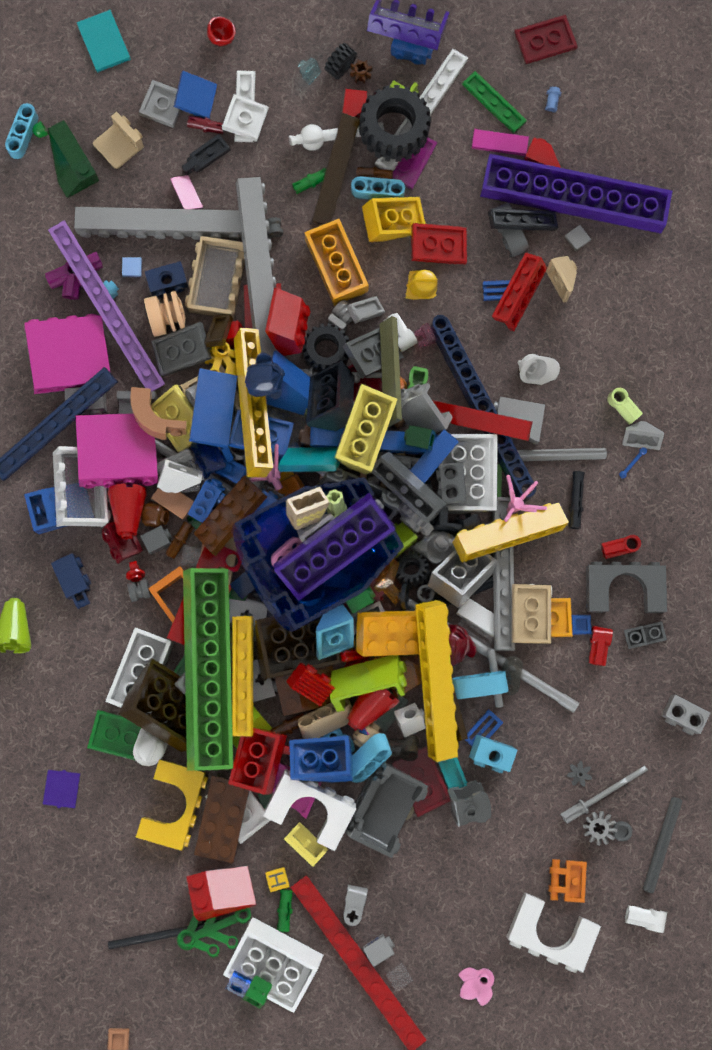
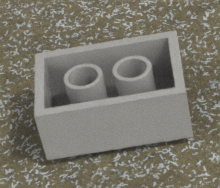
[428,549,497,608]

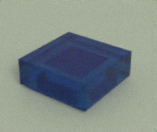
[225,970,252,998]

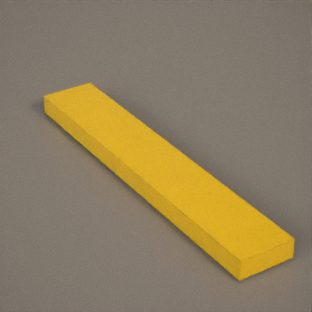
[232,616,253,737]

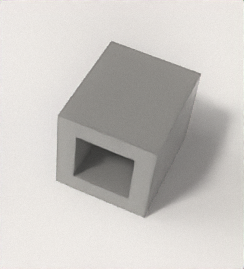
[363,934,395,967]

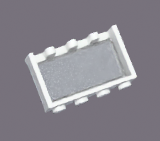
[53,446,110,527]

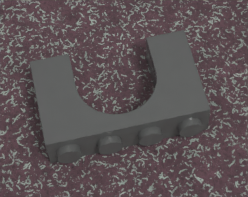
[586,562,667,613]

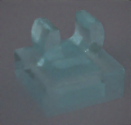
[297,57,321,85]

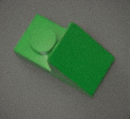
[243,976,272,1009]

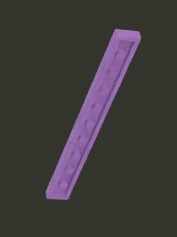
[48,220,165,391]

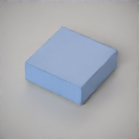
[122,257,142,277]

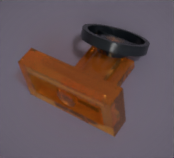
[373,559,409,611]

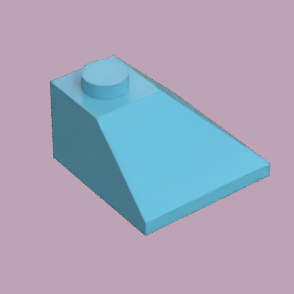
[316,604,354,660]

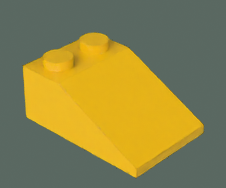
[362,197,425,242]

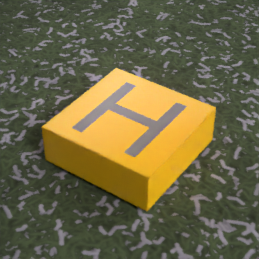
[265,867,290,892]

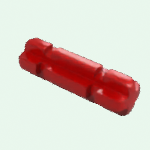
[340,649,372,662]

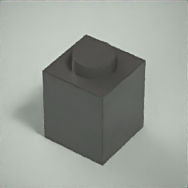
[141,526,173,555]

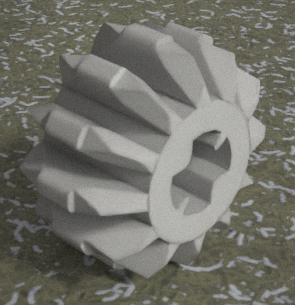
[583,811,618,846]

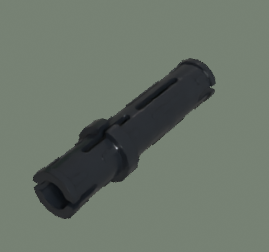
[568,471,585,529]

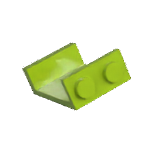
[330,655,407,712]

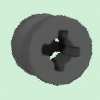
[266,217,284,239]

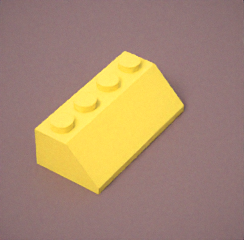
[334,384,397,475]

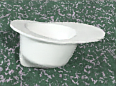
[517,354,560,385]
[133,728,168,766]

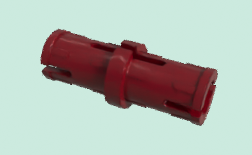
[187,116,224,135]

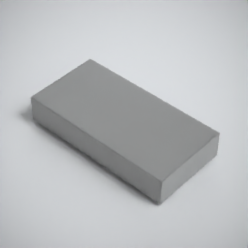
[346,296,385,323]

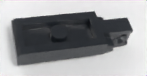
[182,134,231,175]

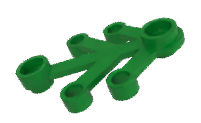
[177,908,251,958]

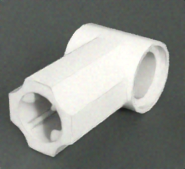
[384,313,418,353]
[625,905,667,933]

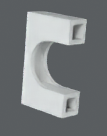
[263,769,356,851]
[507,892,601,973]

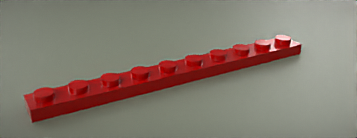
[290,875,427,1050]

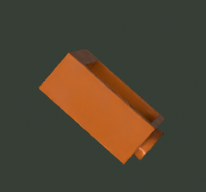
[148,566,184,623]

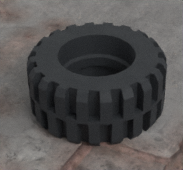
[359,85,431,162]

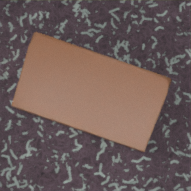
[151,488,194,519]

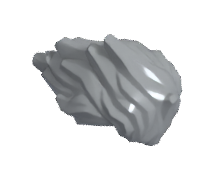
[411,531,455,564]

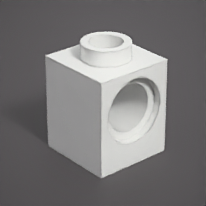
[394,703,426,738]

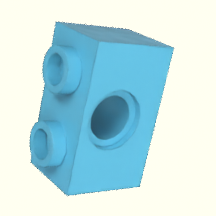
[469,734,517,773]

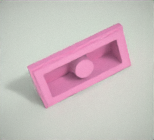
[170,175,203,209]

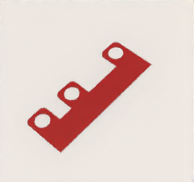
[167,546,243,645]

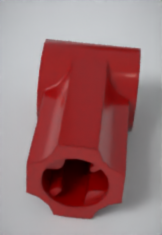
[601,535,641,560]
[588,626,613,666]

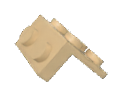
[93,112,144,169]

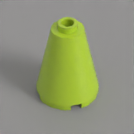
[0,598,31,653]

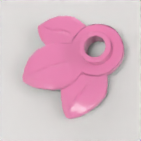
[459,968,494,1006]

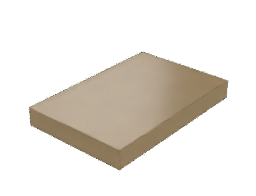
[512,584,551,644]

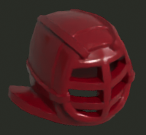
[448,624,477,667]

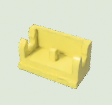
[284,822,328,867]

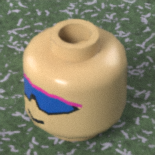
[353,722,380,747]

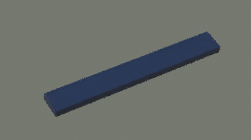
[0,367,118,481]

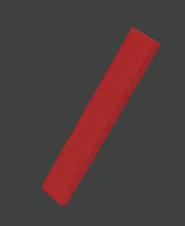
[432,400,533,441]

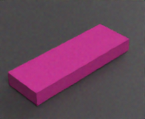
[472,129,529,156]

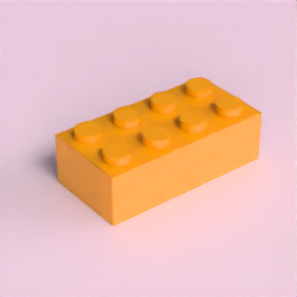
[305,219,369,306]
[356,611,419,656]

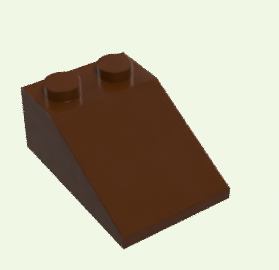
[275,665,334,716]

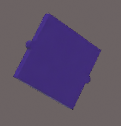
[43,770,80,808]

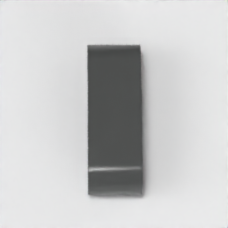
[493,203,529,258]

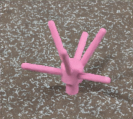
[249,444,283,491]
[504,475,547,522]

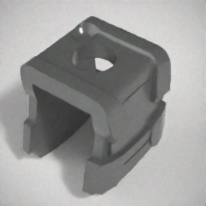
[448,780,491,826]

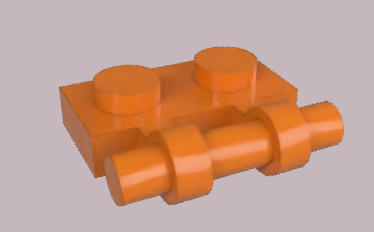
[549,859,587,903]

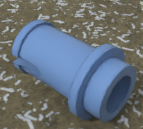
[545,87,561,112]

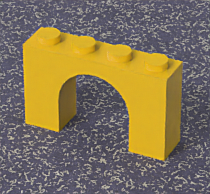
[136,759,208,851]

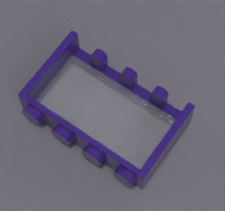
[367,0,449,50]

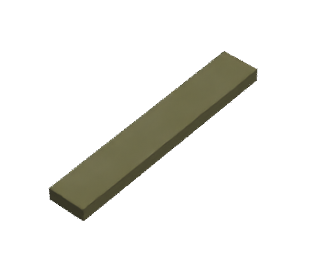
[380,316,402,427]

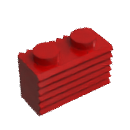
[286,663,334,706]

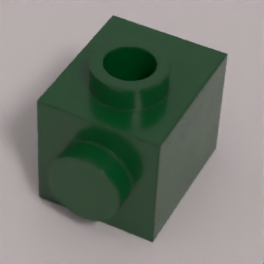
[404,425,436,451]

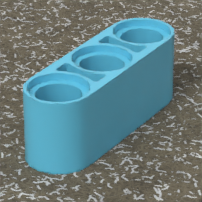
[5,103,38,159]
[351,176,405,200]
[452,671,509,699]
[352,733,392,783]

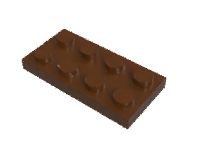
[194,475,267,556]
[194,776,250,863]

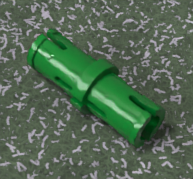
[292,168,326,194]
[277,889,293,932]

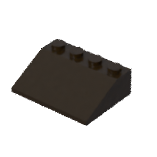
[255,605,342,680]
[119,658,187,752]

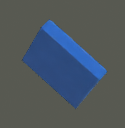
[173,71,217,119]

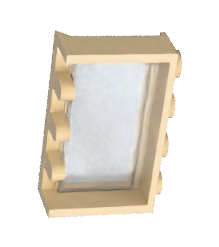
[185,236,245,320]

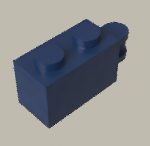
[51,553,92,609]

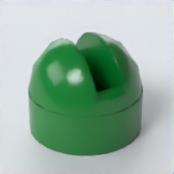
[32,121,48,138]

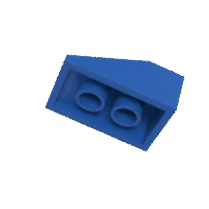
[289,736,353,783]

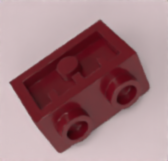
[102,522,143,564]

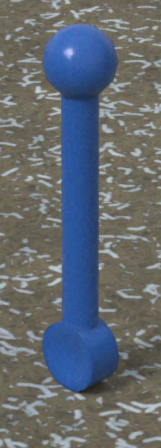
[619,447,647,478]

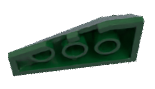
[48,120,99,198]

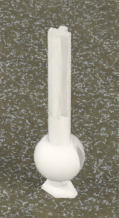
[289,122,384,151]

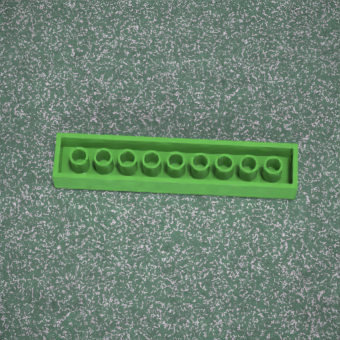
[183,568,233,771]

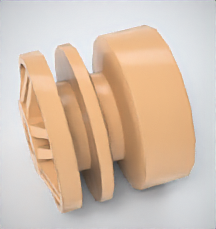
[144,291,186,337]

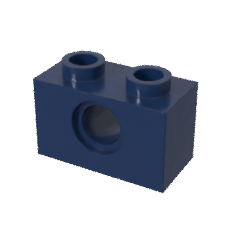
[144,261,188,298]

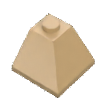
[546,256,577,303]

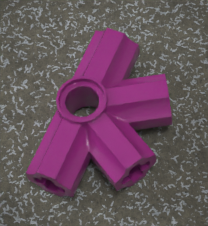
[45,252,104,300]

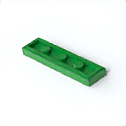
[462,71,527,134]

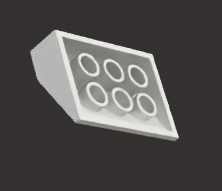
[439,434,498,514]
[223,917,323,1013]

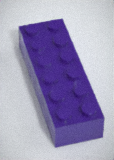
[274,493,395,601]

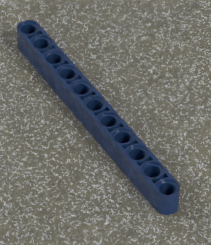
[430,315,536,502]

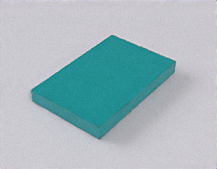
[77,10,131,72]
[278,447,340,472]

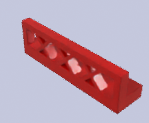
[492,253,547,332]

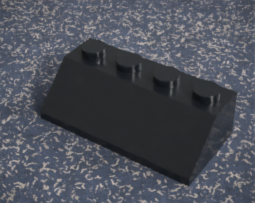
[306,360,354,431]

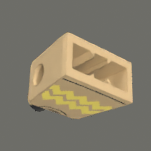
[286,487,330,530]

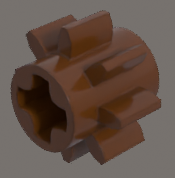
[350,59,372,84]

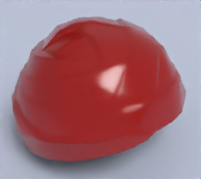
[207,16,236,46]

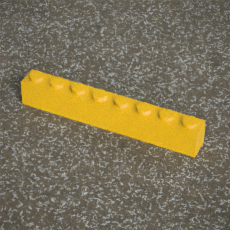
[234,328,273,478]
[415,600,459,762]

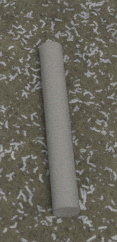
[487,649,503,708]

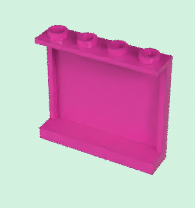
[24,314,110,394]
[76,413,158,489]

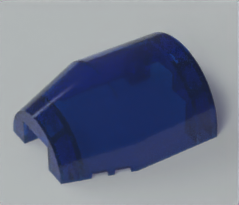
[233,477,404,632]

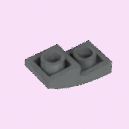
[624,621,667,649]

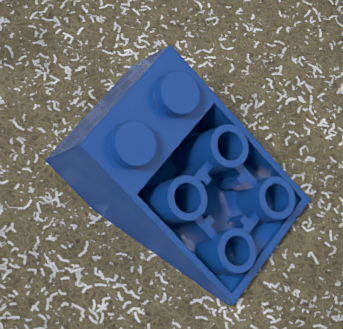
[24,483,94,534]

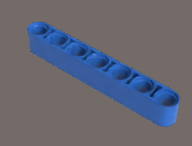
[310,427,439,455]

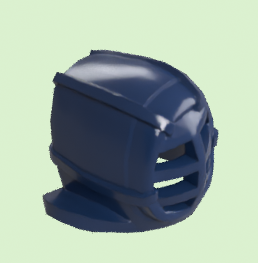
[245,353,285,399]

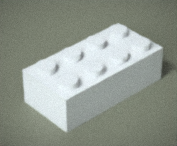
[105,628,174,707]

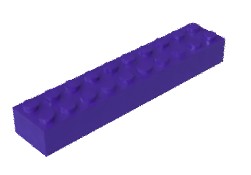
[480,153,672,233]

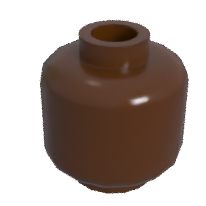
[141,502,170,528]

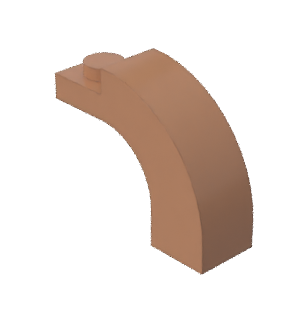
[130,387,187,440]

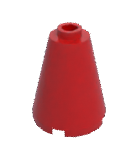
[108,484,147,539]
[347,688,400,731]

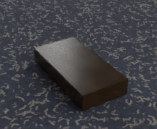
[205,314,233,347]

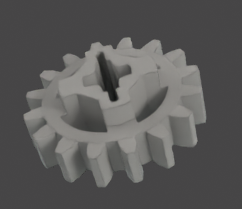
[397,502,434,536]

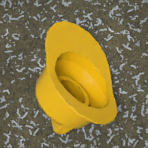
[405,270,438,300]

